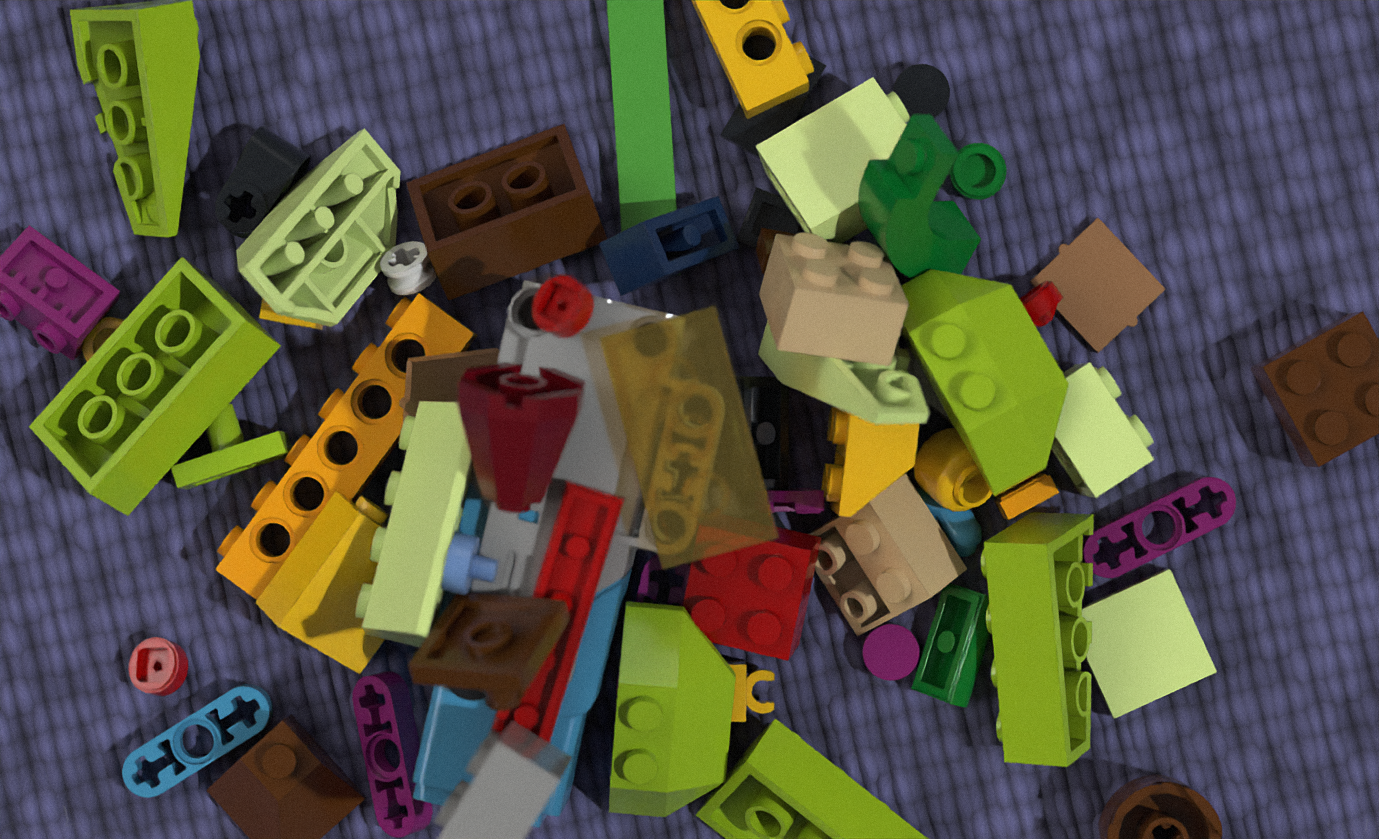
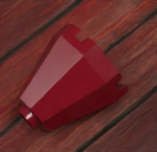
[457,363,585,513]

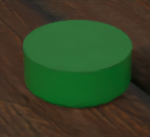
[948,143,1007,201]

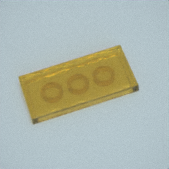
[599,306,779,569]

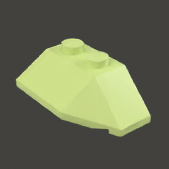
[236,128,401,327]

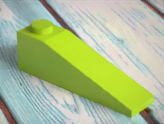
[70,0,200,238]

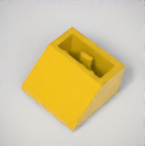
[821,407,919,517]

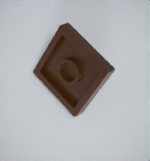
[409,593,570,711]

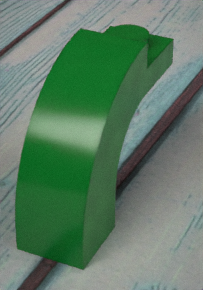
[858,114,981,279]

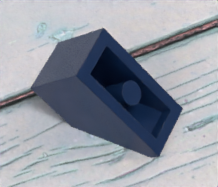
[599,196,740,296]

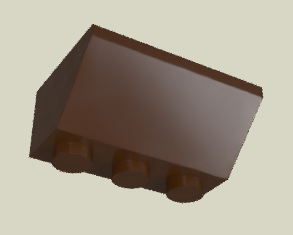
[406,124,607,301]

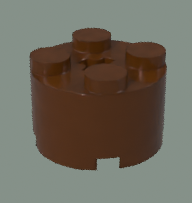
[1098,774,1223,839]

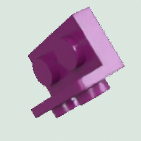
[0,225,120,360]

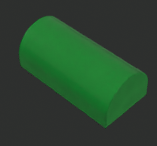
[911,583,991,708]

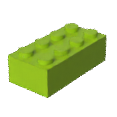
[29,257,281,516]

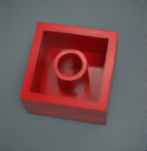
[683,512,822,661]

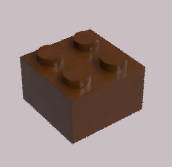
[1250,311,1379,467]

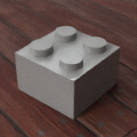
[434,720,573,839]

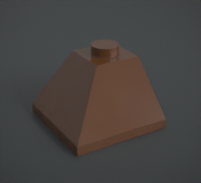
[206,714,366,839]

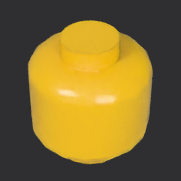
[913,428,992,512]

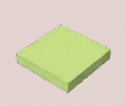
[1082,568,1217,719]

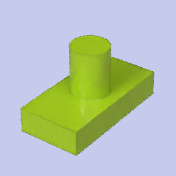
[171,404,292,490]

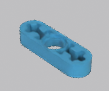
[122,684,273,798]

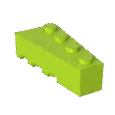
[980,512,1094,767]

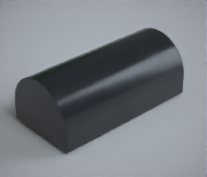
[728,376,789,491]

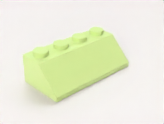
[355,401,474,647]

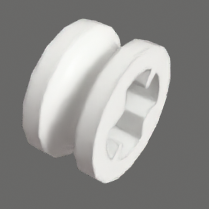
[380,241,437,295]

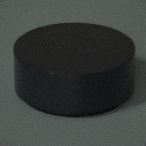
[892,64,950,118]

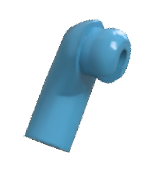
[916,488,982,557]

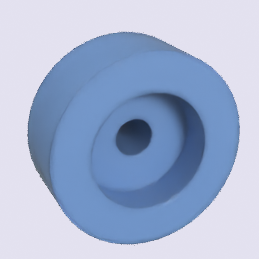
[442,532,499,595]

